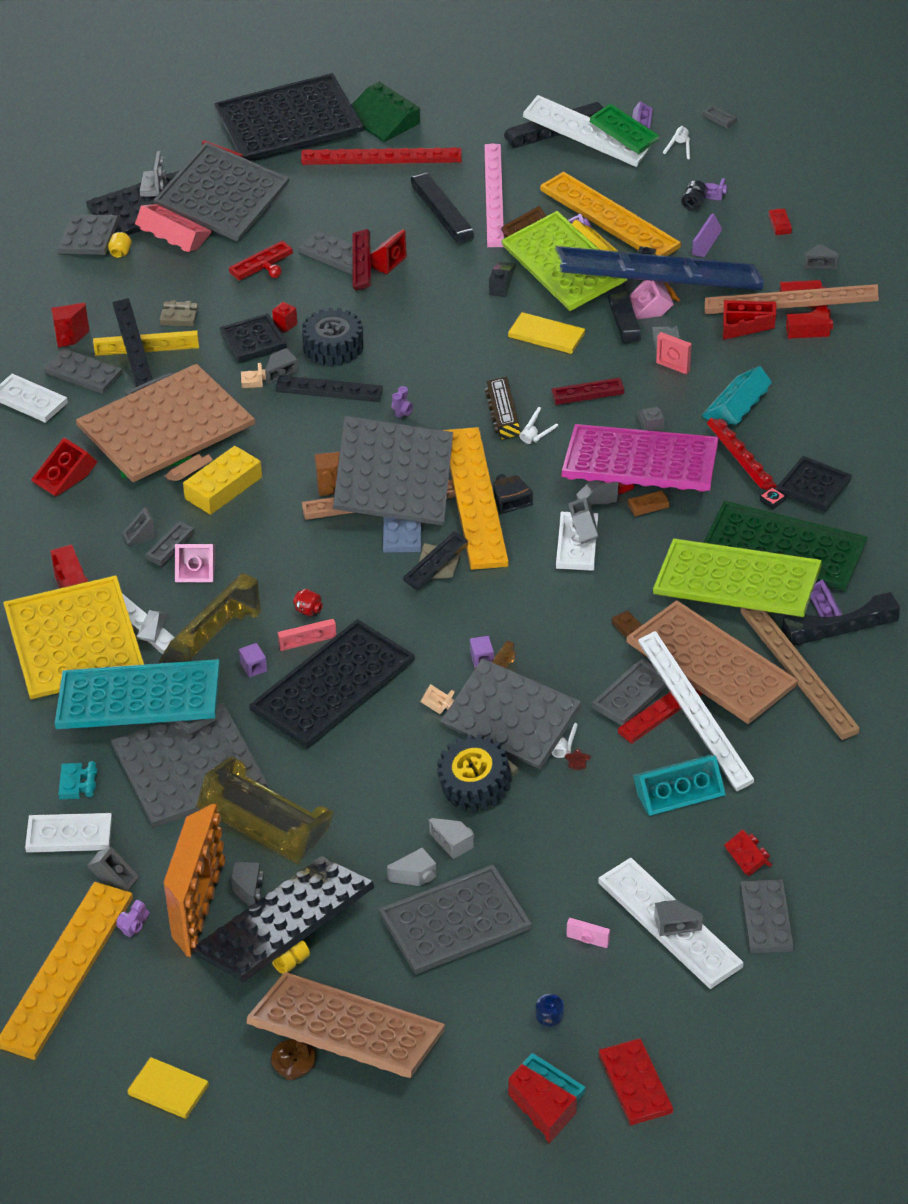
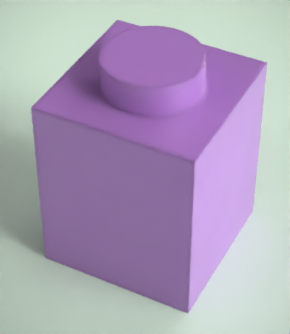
[470,636,494,669]
[239,643,267,678]

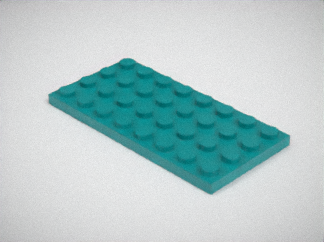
[55,659,220,729]

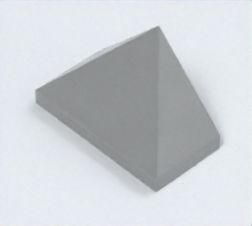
[136,610,168,643]

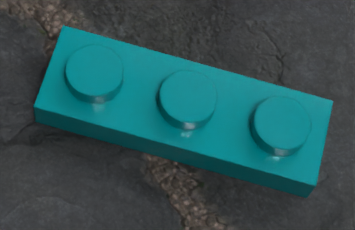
[522,1053,586,1101]

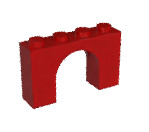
[779,280,833,339]

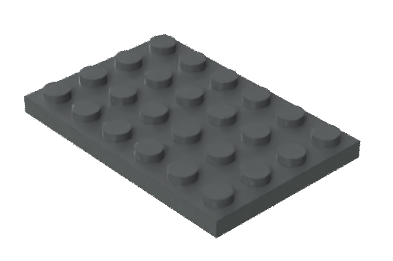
[440,658,582,770]
[379,865,532,975]

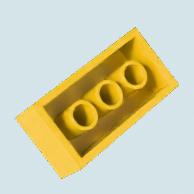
[183,446,262,515]

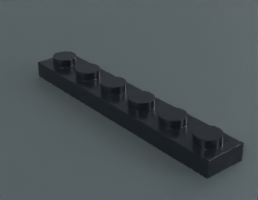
[112,298,153,387]
[275,375,383,402]

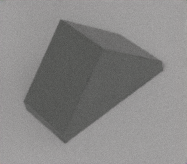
[804,243,839,269]
[122,507,155,546]

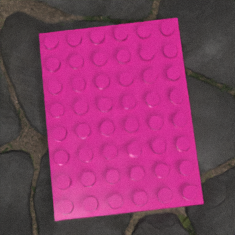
[562,424,718,491]

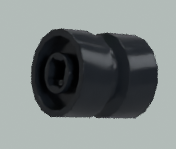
[681,180,708,211]

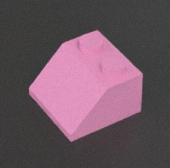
[629,280,674,320]
[175,544,215,582]

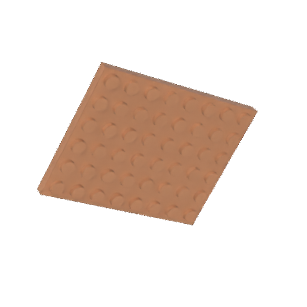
[76,364,255,482]

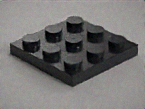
[220,313,287,362]
[776,456,852,512]

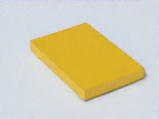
[127,1057,209,1119]

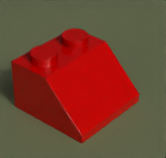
[371,229,407,274]
[51,302,90,347]

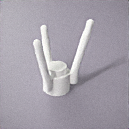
[663,126,690,160]
[519,407,558,444]
[552,723,578,758]

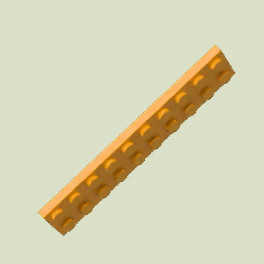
[540,172,681,256]
[443,427,509,570]
[0,882,133,1060]

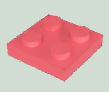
[656,332,692,374]

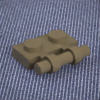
[159,300,198,327]

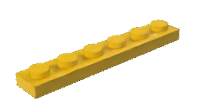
[93,331,199,356]

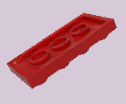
[599,1038,673,1126]

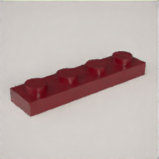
[352,229,371,291]
[551,378,624,405]

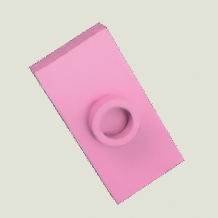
[567,918,610,948]

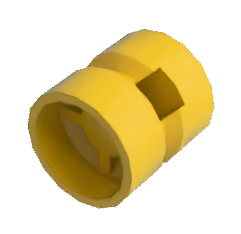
[272,940,310,974]

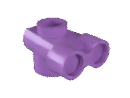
[391,386,413,417]
[116,900,150,937]

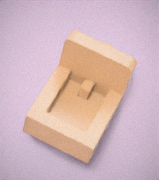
[420,684,455,714]

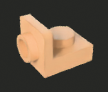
[241,363,266,388]

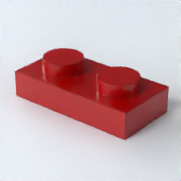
[768,209,792,235]

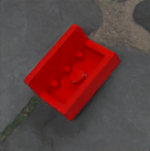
[724,829,772,876]

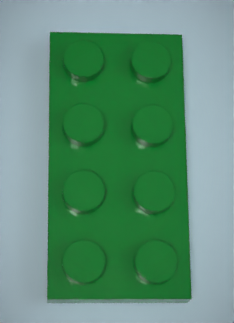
[589,103,659,155]

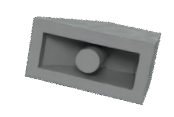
[429,818,474,859]
[387,848,437,886]

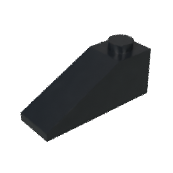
[489,262,516,297]

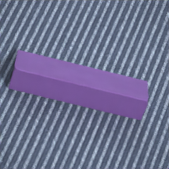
[632,101,653,129]
[692,214,722,257]
[811,580,843,617]

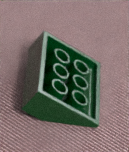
[351,81,421,142]

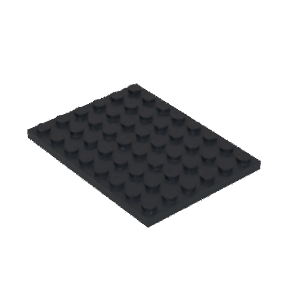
[214,73,364,161]

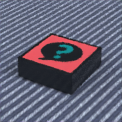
[759,487,786,509]

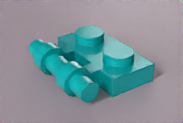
[58,761,98,799]

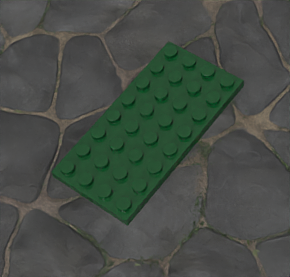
[704,501,868,591]

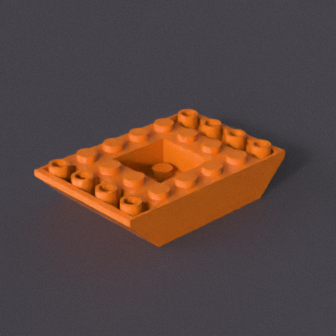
[164,804,225,957]

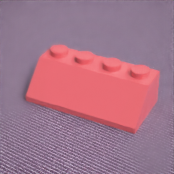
[135,204,211,252]

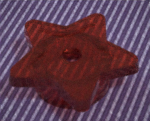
[565,748,591,770]

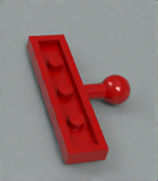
[229,241,293,281]

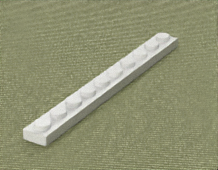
[638,631,754,792]

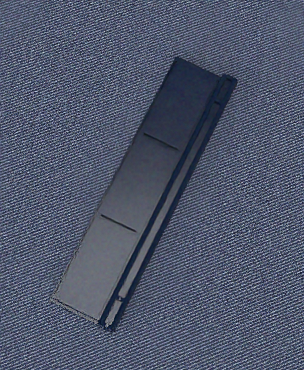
[555,246,764,291]

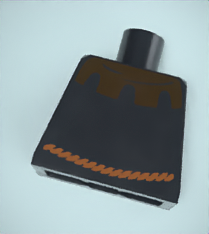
[493,474,533,515]

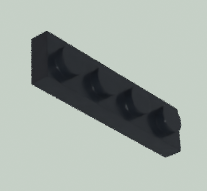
[403,531,468,591]

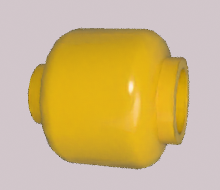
[108,232,132,258]

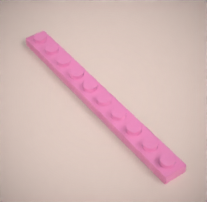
[485,143,504,247]

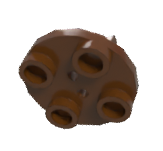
[271,1039,316,1080]

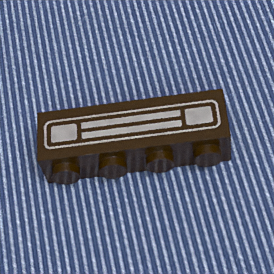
[485,376,521,440]

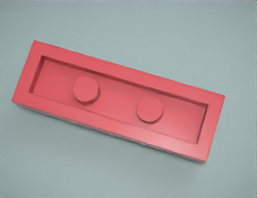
[278,619,336,651]

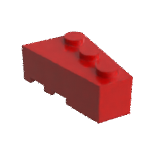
[50,544,88,588]

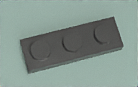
[146,522,195,566]

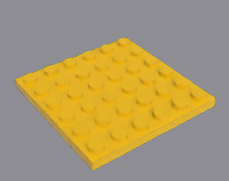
[3,575,144,700]

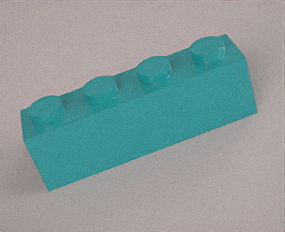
[702,366,772,426]
[633,755,726,816]

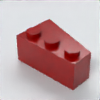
[723,300,776,340]
[508,1064,577,1144]

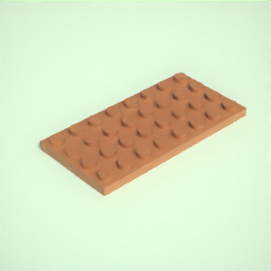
[626,600,798,724]
[247,972,445,1078]

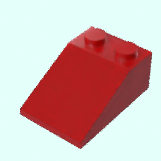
[31,438,97,497]

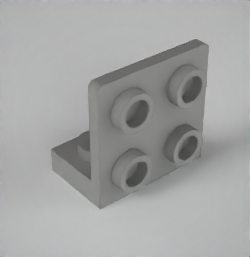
[140,151,166,196]

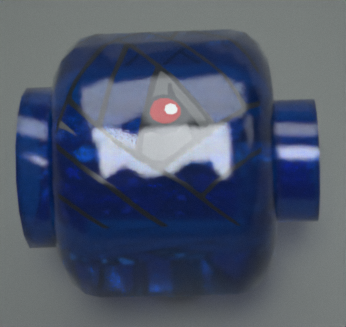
[535,994,564,1027]

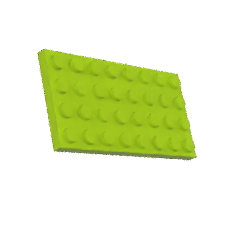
[501,211,627,311]
[653,538,822,617]

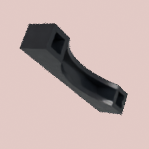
[782,592,900,646]

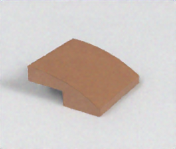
[165,454,212,481]

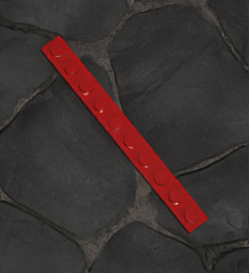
[301,147,462,165]

